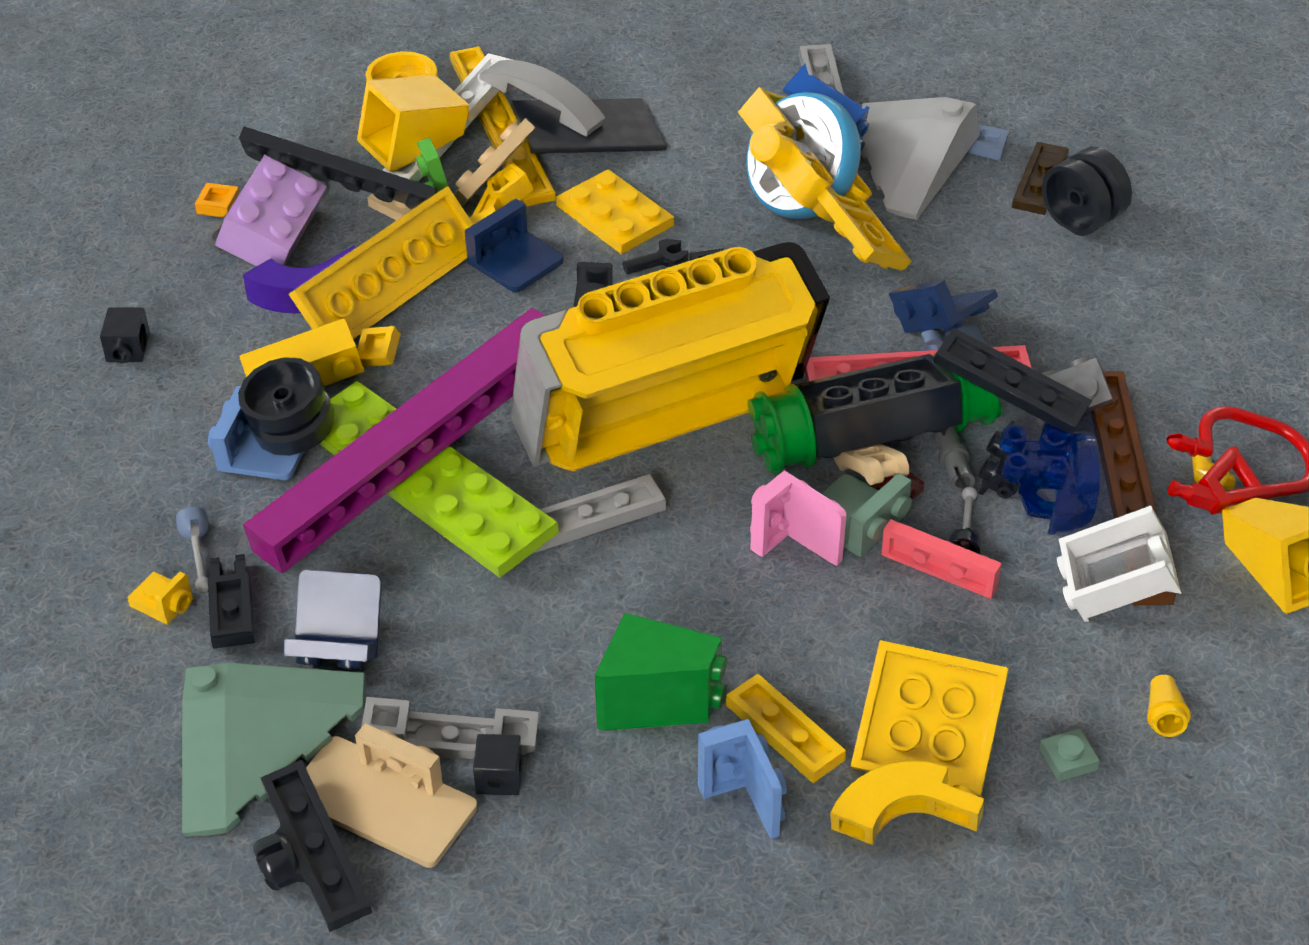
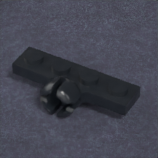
[253,760,372,932]

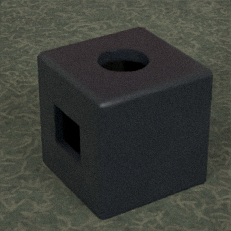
[473,734,523,795]

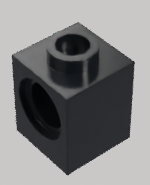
[100,307,150,363]

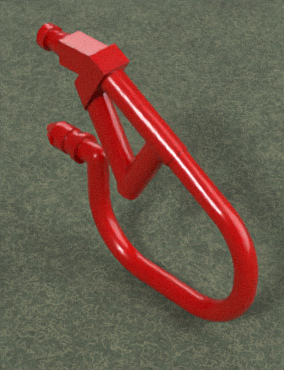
[1166,406,1309,515]

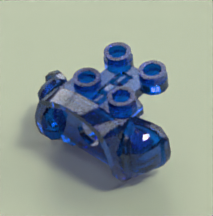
[999,422,1100,535]

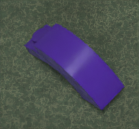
[243,245,356,314]

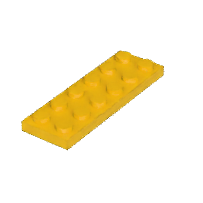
[289,186,473,339]

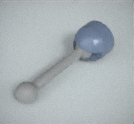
[175,507,209,592]

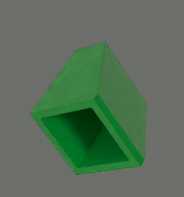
[595,613,727,731]

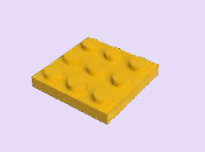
[851,640,1009,797]

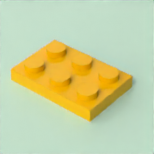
[556,169,674,254]

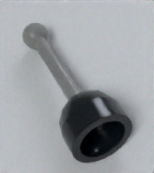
[949,486,981,554]

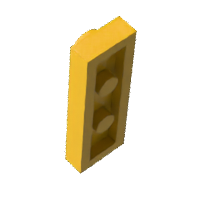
[726,674,846,784]

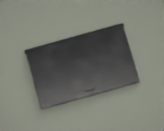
[511,98,667,154]

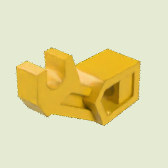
[469,162,534,225]

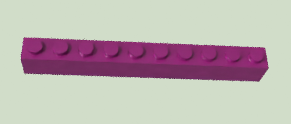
[243,308,546,574]

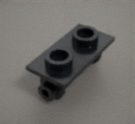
[978,421,1029,499]

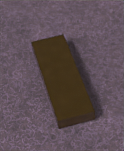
[1012,142,1069,215]

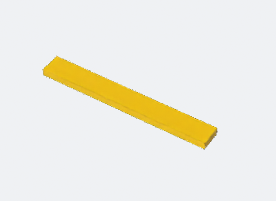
[450,46,556,207]

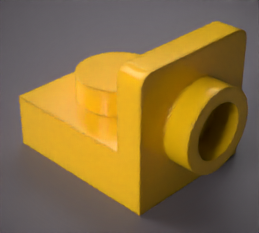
[127,571,194,625]

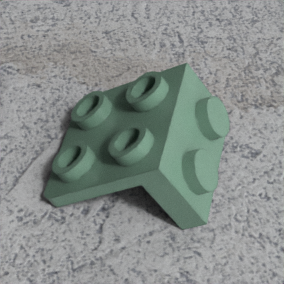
[822,473,912,557]

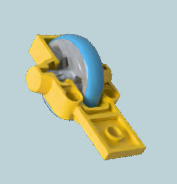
[738,87,912,271]

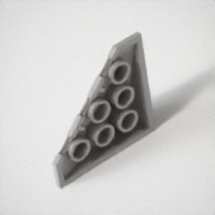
[861,97,980,220]

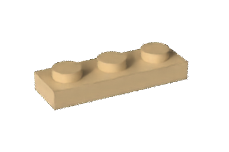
[455,118,535,206]

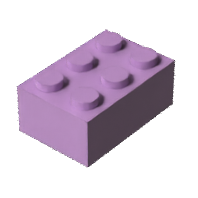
[215,155,327,266]

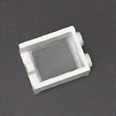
[1057,506,1181,622]

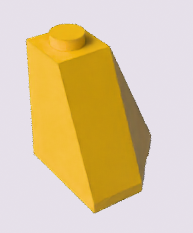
[1222,498,1309,614]

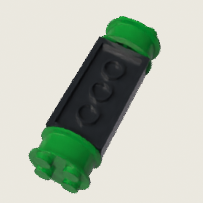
[747,352,1002,475]

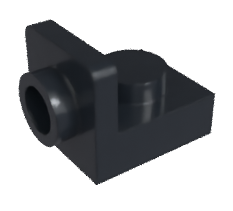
[573,262,613,307]

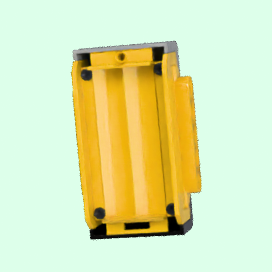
[510,242,830,471]

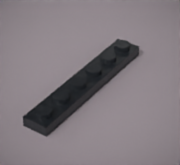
[239,126,437,210]

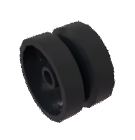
[1042,146,1133,236]
[238,357,335,456]

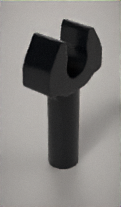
[622,239,688,274]

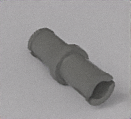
[933,426,975,492]

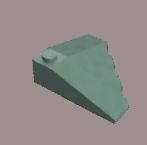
[182,663,366,837]

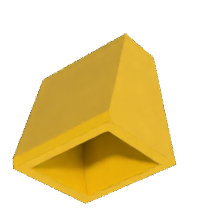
[357,75,469,172]

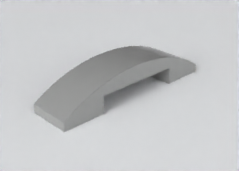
[479,60,606,137]
[361,697,539,759]

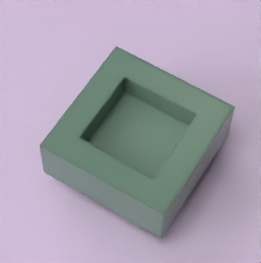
[1039,728,1100,782]

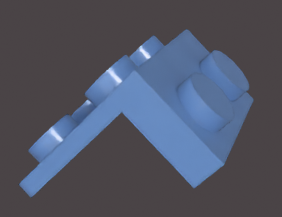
[208,386,304,480]
[698,719,787,839]

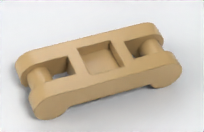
[834,443,909,485]

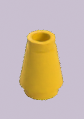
[1147,675,1191,737]

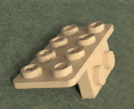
[306,723,477,868]

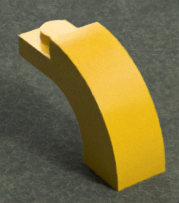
[830,761,984,845]

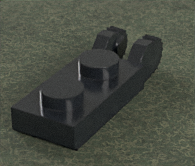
[208,554,255,649]

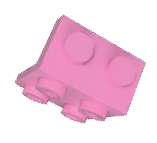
[750,470,847,566]

